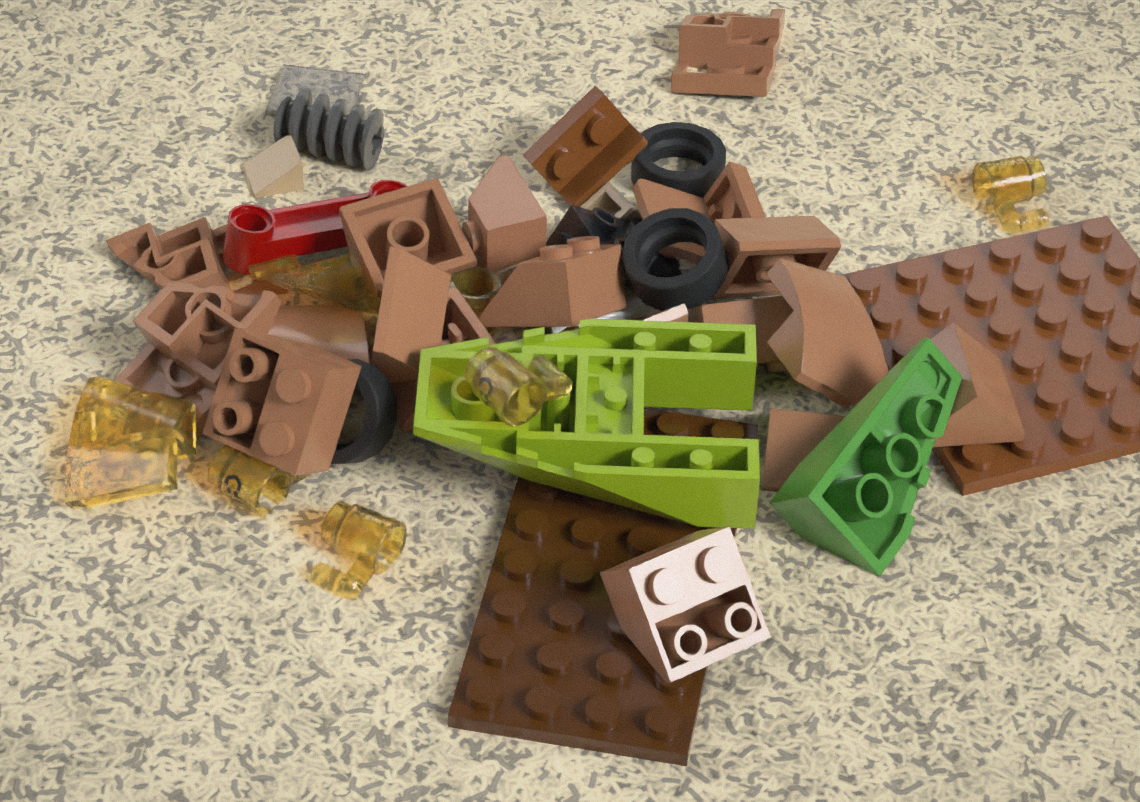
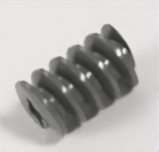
[273,89,384,171]

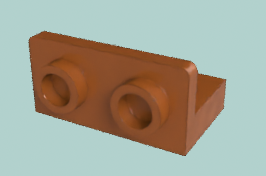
[523,86,648,207]

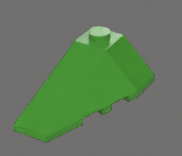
[770,337,962,577]

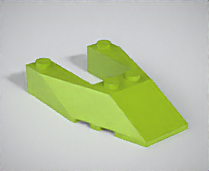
[413,319,760,529]

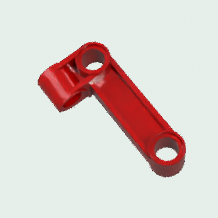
[222,180,408,274]

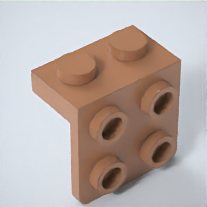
[633,161,766,264]

